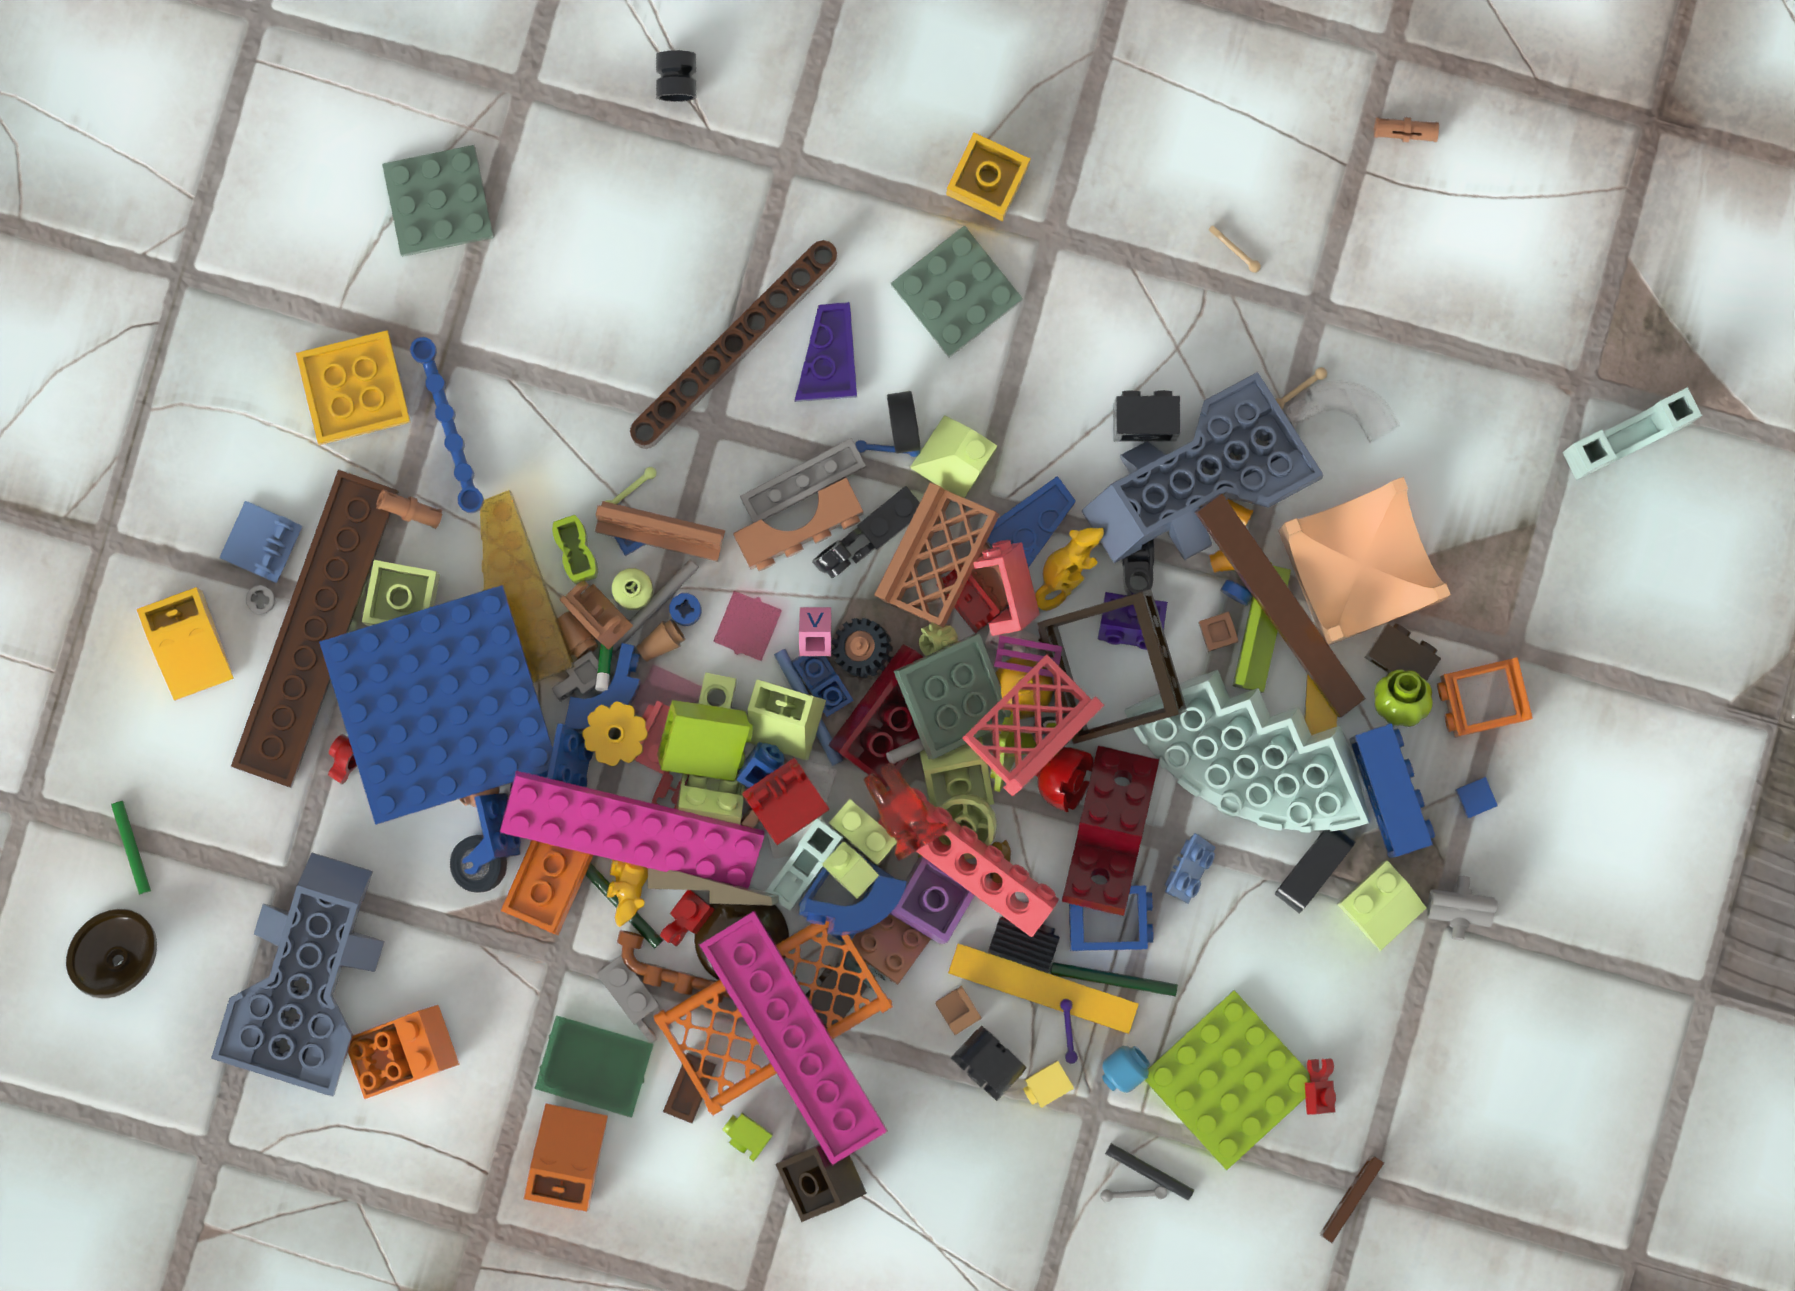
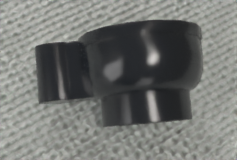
[812,540,852,579]

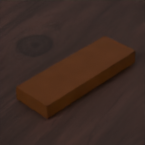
[1320,1156,1384,1243]

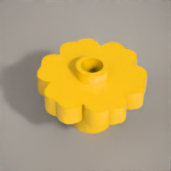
[582,702,648,767]

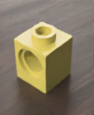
[1023,1060,1074,1108]

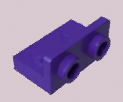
[1098,592,1168,650]

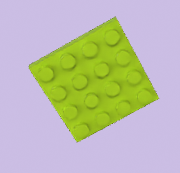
[1144,990,1310,1170]

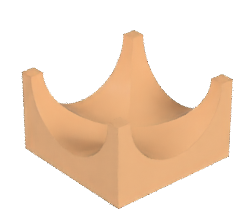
[1278,477,1451,645]

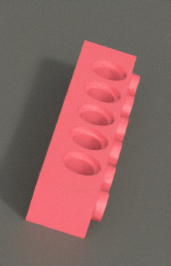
[878,785,1059,937]

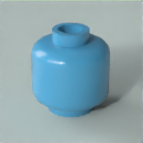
[1102,1046,1150,1093]

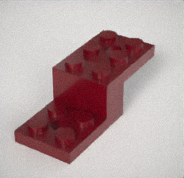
[1062,745,1160,916]

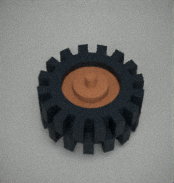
[832,618,893,678]

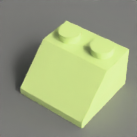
[920,737,994,808]
[1337,861,1427,951]

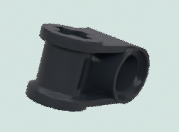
[1122,539,1154,596]

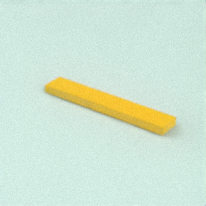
[948,943,1139,1034]

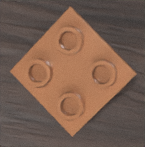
[852,914,931,985]

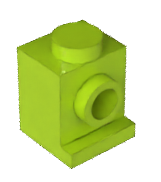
[722,1113,773,1162]

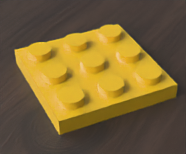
[296,330,411,445]

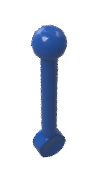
[855,440,921,457]

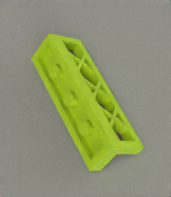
[1232,562,1291,693]

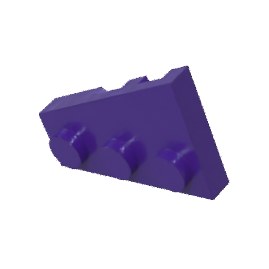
[794,302,857,402]

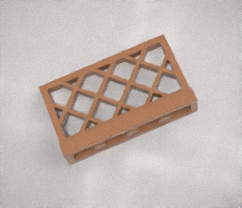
[874,482,1000,628]
[595,501,725,562]

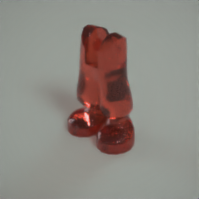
[863,762,949,861]

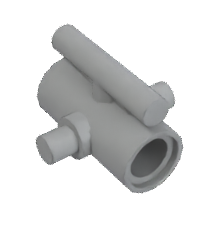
[1427,876,1498,940]

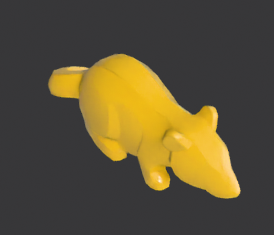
[1035,528,1104,611]
[607,859,648,927]

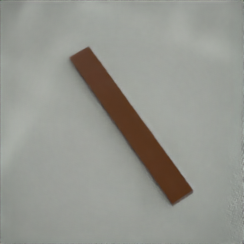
[1195,493,1366,717]

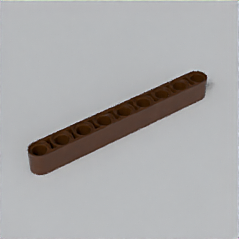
[630,240,838,449]

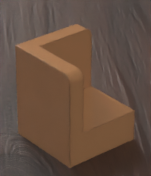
[936,986,982,1035]

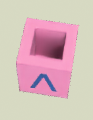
[799,607,832,656]

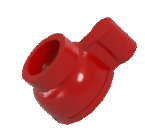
[328,734,357,784]

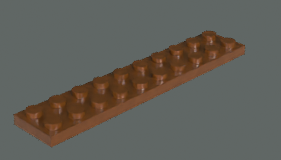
[231,469,399,788]

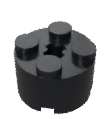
[951,1026,1027,1101]

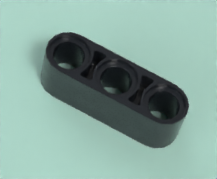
[1274,830,1356,914]

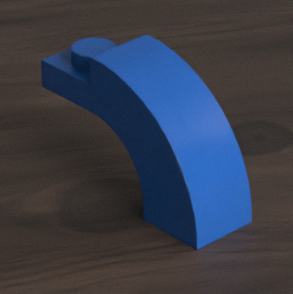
[565,643,641,731]
[799,875,907,935]

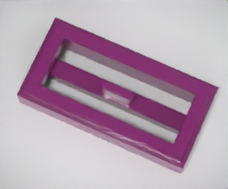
[994,635,1063,677]

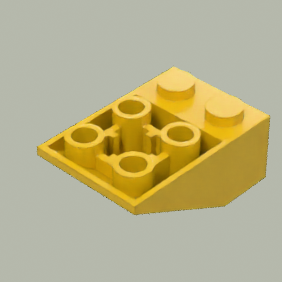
[137,587,234,701]

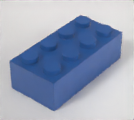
[1349,723,1435,859]

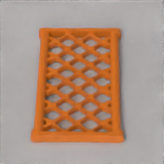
[653,921,893,1116]

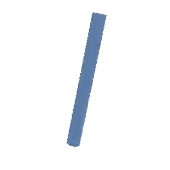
[774,649,844,766]

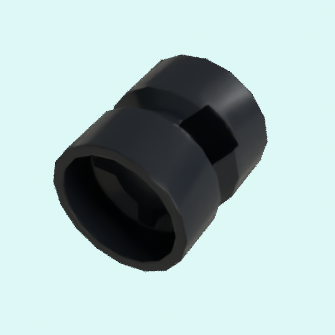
[656,50,696,102]

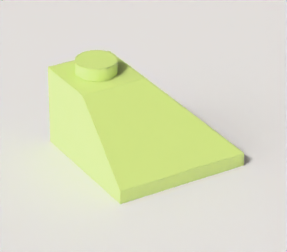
[910,415,997,498]

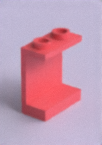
[974,540,1040,636]

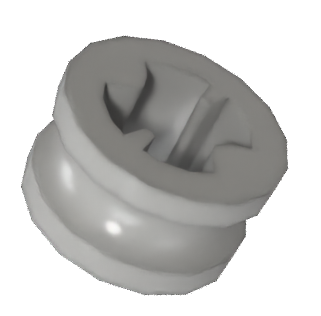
[246,585,275,614]

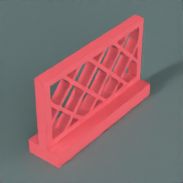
[962,654,1104,797]

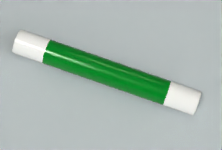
[595,599,618,692]

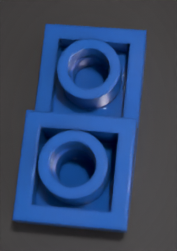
[792,656,854,717]

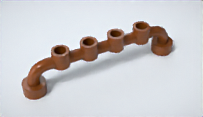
[617,930,798,1007]

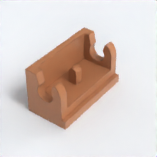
[559,580,633,650]

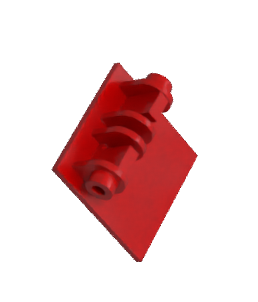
[742,758,830,846]

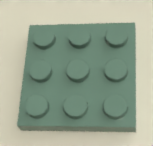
[382,145,494,257]
[891,225,1023,358]
[894,633,1011,759]

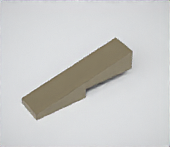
[648,868,779,905]

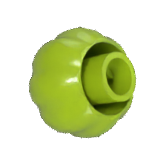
[1374,669,1433,727]

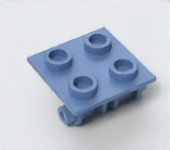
[219,501,303,583]
[1164,833,1216,904]

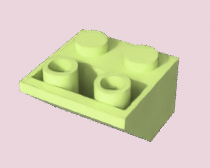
[747,679,826,761]
[676,772,745,825]

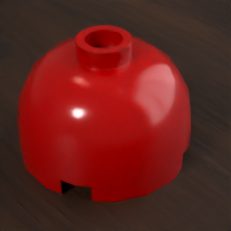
[1035,747,1093,812]

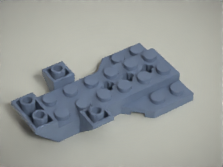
[1082,372,1324,563]
[211,852,385,1097]

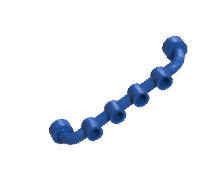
[410,337,484,513]

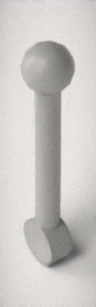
[1101,1186,1167,1202]

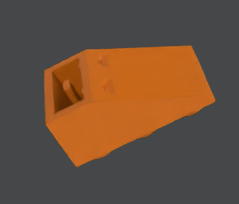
[348,1005,460,1099]
[524,1103,608,1212]

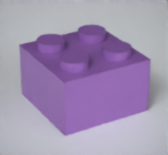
[890,856,975,944]

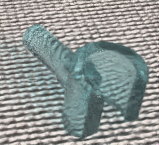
[844,956,885,991]

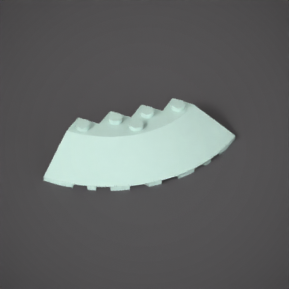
[1124,670,1370,833]

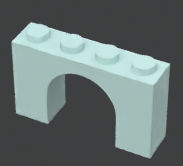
[1562,387,1702,480]

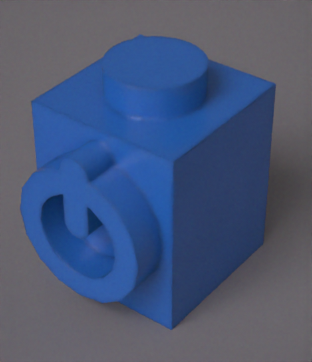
[736,741,785,788]

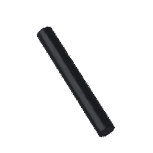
[1105,1143,1194,1201]

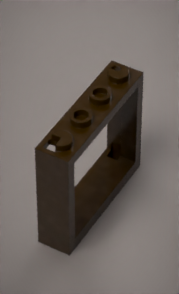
[1037,589,1187,744]

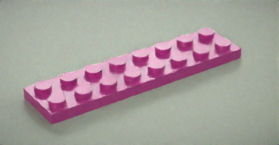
[500,771,764,888]
[700,911,888,1165]

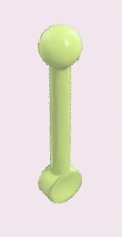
[605,467,657,504]

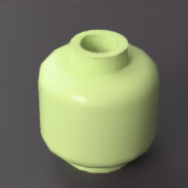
[612,568,653,610]

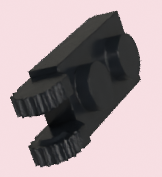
[841,486,920,564]

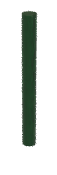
[585,862,664,949]
[1051,962,1178,997]

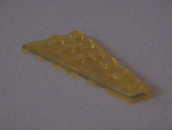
[480,490,575,683]

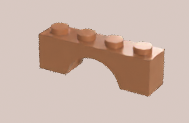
[733,477,863,571]

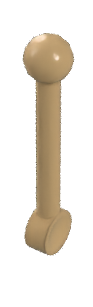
[1208,225,1261,273]
[1275,367,1327,409]

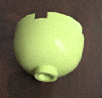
[938,794,997,860]

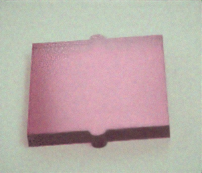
[713,591,782,661]
[633,665,702,717]

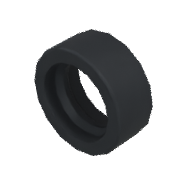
[887,391,921,454]

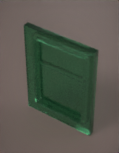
[534,1015,654,1118]

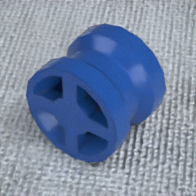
[669,593,702,626]

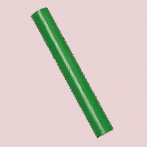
[111,801,151,895]

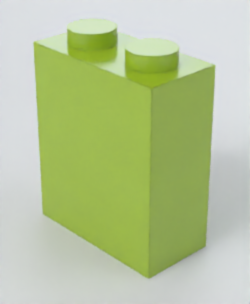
[657,700,753,781]

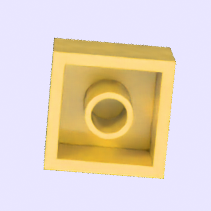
[946,132,1031,222]

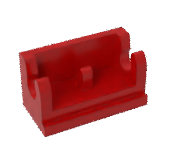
[936,566,1001,633]

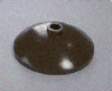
[694,903,789,980]
[66,909,157,998]

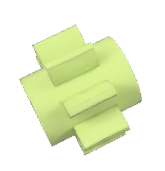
[919,623,958,656]

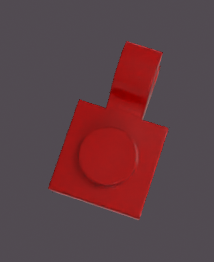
[660,890,715,946]
[1305,1058,1336,1115]

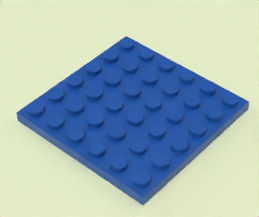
[319,585,553,825]

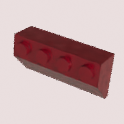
[828,644,923,788]

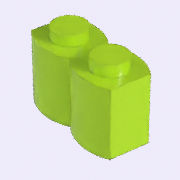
[552,515,598,585]

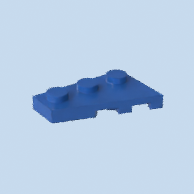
[987,476,1076,568]

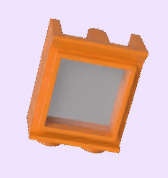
[1437,657,1533,738]

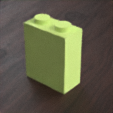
[829,799,899,866]

